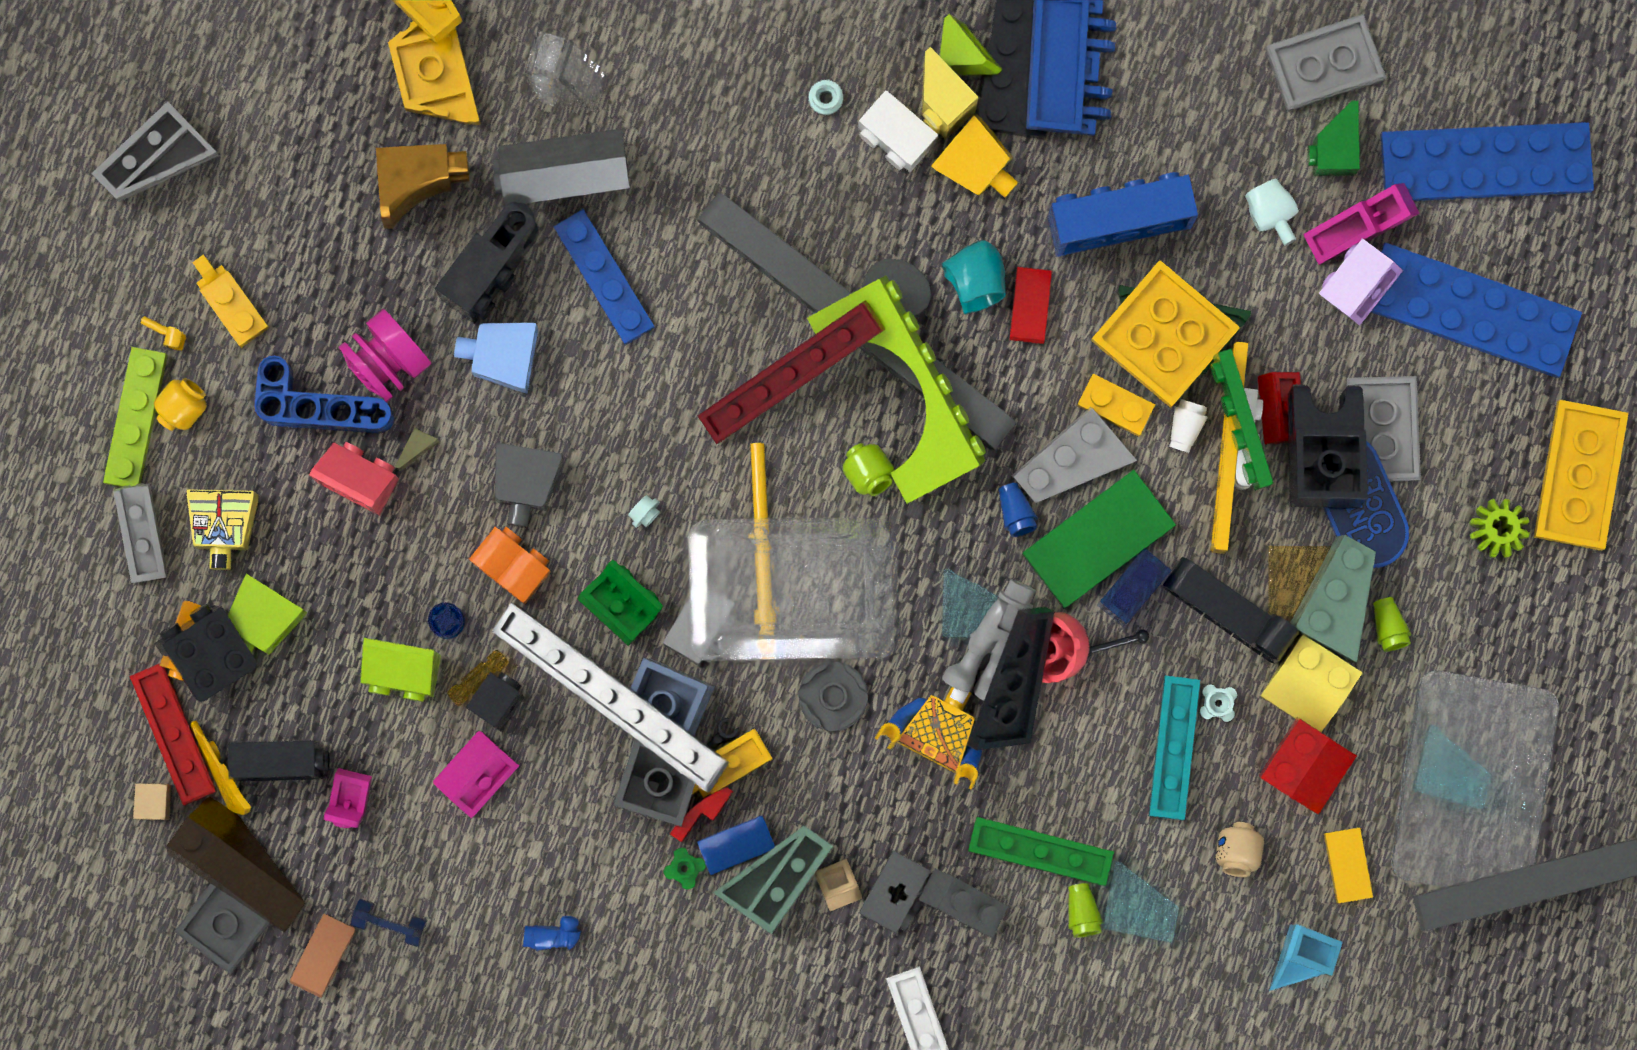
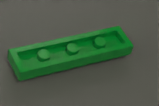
[1211,349,1274,491]
[968,817,1114,886]

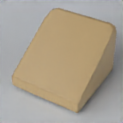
[133,784,171,820]
[815,859,862,911]

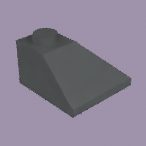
[614,739,695,827]

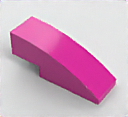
[1303,183,1420,265]

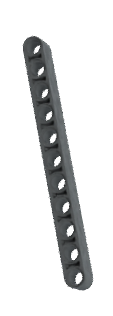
[696,192,1016,451]

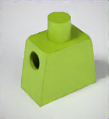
[228,574,307,655]

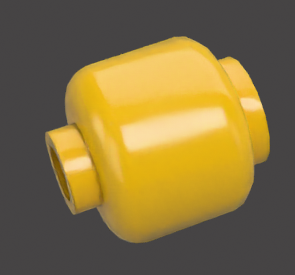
[154,378,207,431]

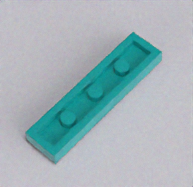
[1148,675,1200,821]

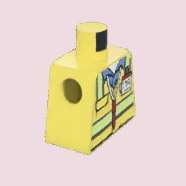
[187,490,259,570]

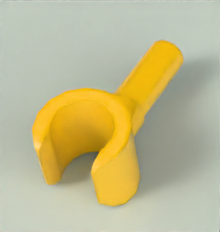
[141,316,186,351]

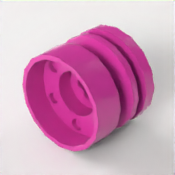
[338,309,432,402]

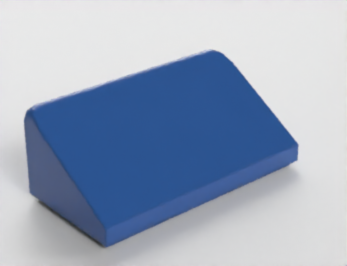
[697,815,775,875]

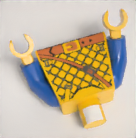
[875,687,982,789]

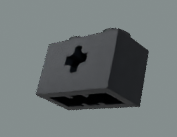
[466,671,524,732]

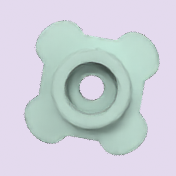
[1200,685,1237,722]

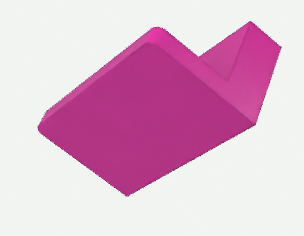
[433,731,519,818]

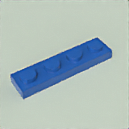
[553,209,655,345]

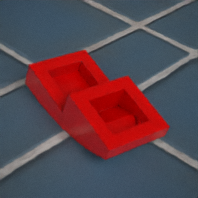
[1009,267,1052,344]
[670,787,734,843]

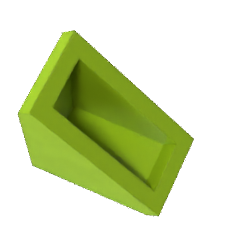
[940,14,1002,75]

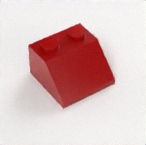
[1259,717,1357,814]

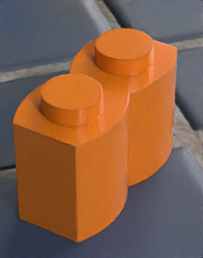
[469,527,551,605]

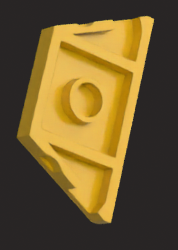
[388,21,481,125]

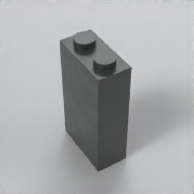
[493,128,630,206]

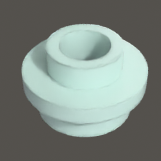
[809,80,843,115]
[628,495,660,528]

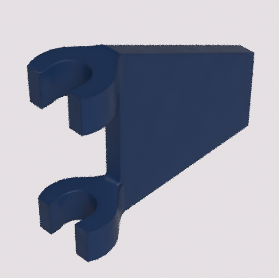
[351,899,427,947]

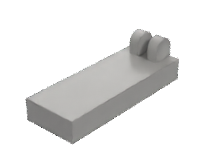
[113,483,167,583]

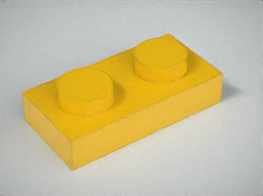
[1077,374,1156,437]

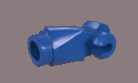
[523,916,581,951]

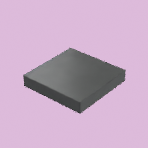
[174,883,270,974]

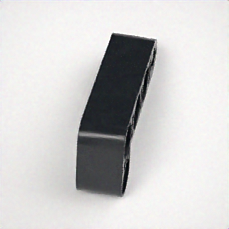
[1162,557,1299,664]

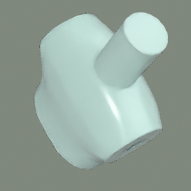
[1245,178,1299,246]

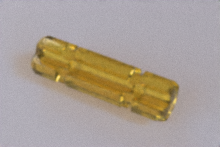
[447,650,509,706]

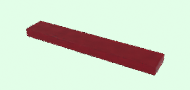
[697,300,886,444]

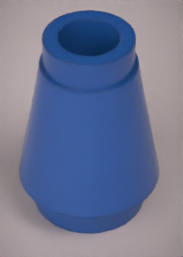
[998,483,1038,537]

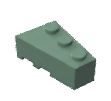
[1290,535,1376,662]
[713,826,833,934]

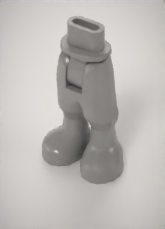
[942,579,1036,701]

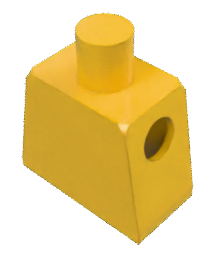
[931,115,1019,198]

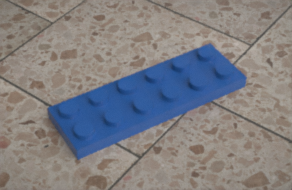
[1380,122,1594,201]
[1371,242,1582,378]

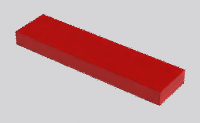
[130,663,217,806]

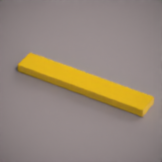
[1211,342,1248,554]

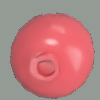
[1042,612,1090,683]

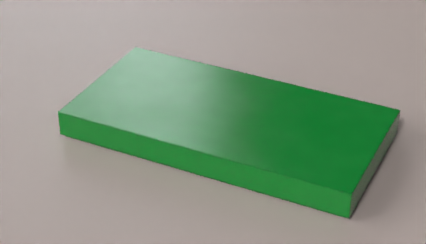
[1022,470,1176,609]

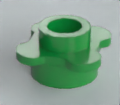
[664,848,706,890]

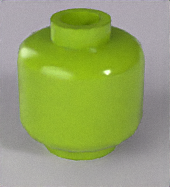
[843,443,894,496]

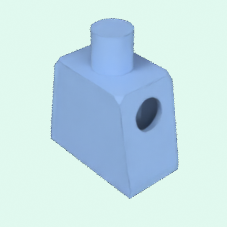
[454,323,538,393]

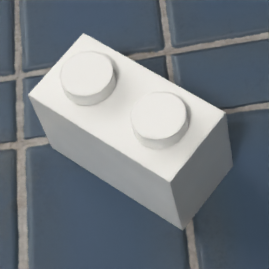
[858,90,938,172]

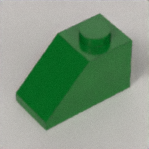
[1307,101,1360,176]

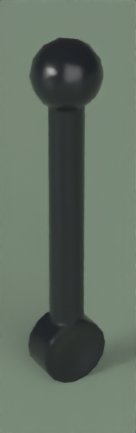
[1087,629,1149,658]

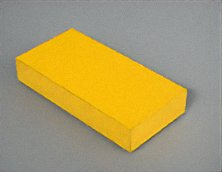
[1324,828,1373,904]

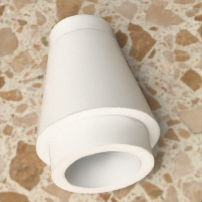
[1169,399,1208,453]

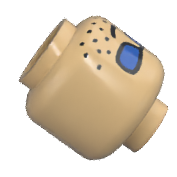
[1216,822,1264,877]

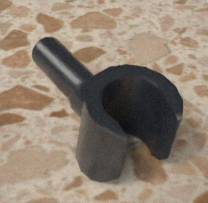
[707,718,739,750]

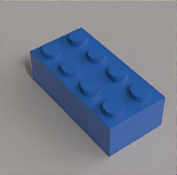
[1048,172,1198,257]

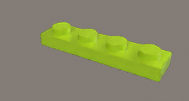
[103,347,168,487]

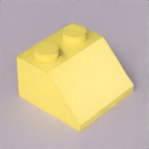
[922,47,978,140]
[1260,634,1363,732]

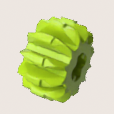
[1469,499,1530,558]

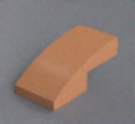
[290,914,356,998]

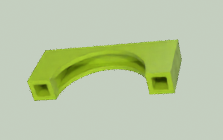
[807,275,986,504]

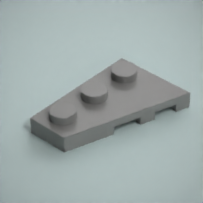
[1011,407,1137,503]

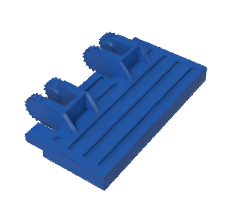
[1026,0,1116,136]

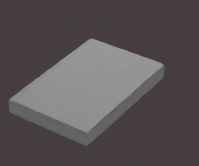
[1265,14,1386,112]
[1346,376,1421,481]

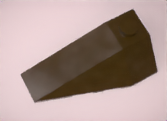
[166,796,306,933]

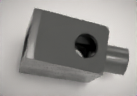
[495,443,564,528]

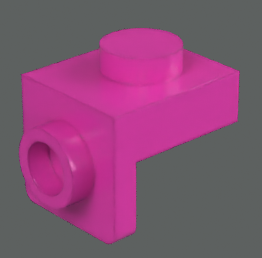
[324,768,372,828]

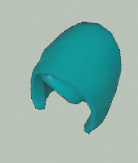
[942,240,1006,314]

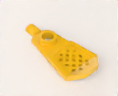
[190,721,251,815]

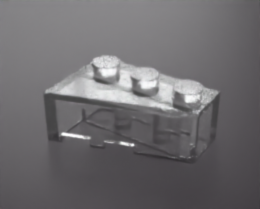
[525,30,610,114]

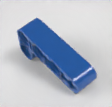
[255,355,395,433]

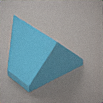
[1269,924,1343,991]

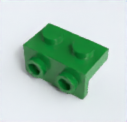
[577,560,663,646]

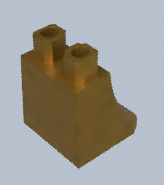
[376,144,470,229]

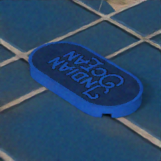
[1322,441,1409,568]

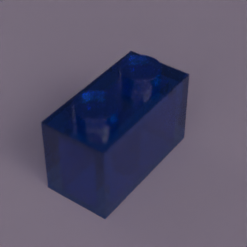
[1097,548,1172,627]

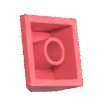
[309,442,399,516]

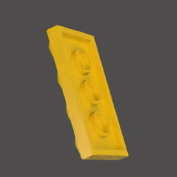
[1534,400,1629,551]

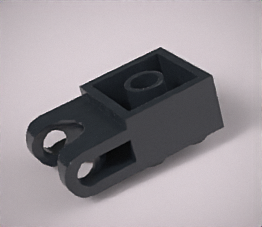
[434,202,539,324]
[1287,384,1368,508]

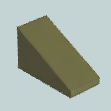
[395,428,440,471]

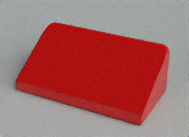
[1258,372,1301,444]

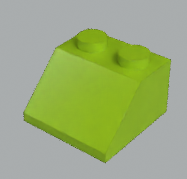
[361,638,441,702]

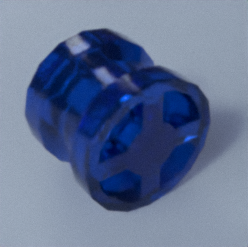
[428,602,465,639]

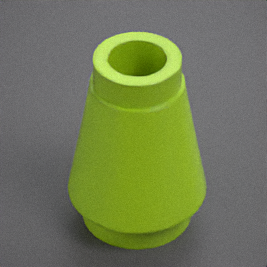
[1373,597,1412,652]
[1068,883,1103,938]

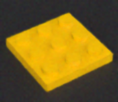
[1091,260,1240,408]

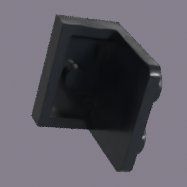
[154,604,257,702]

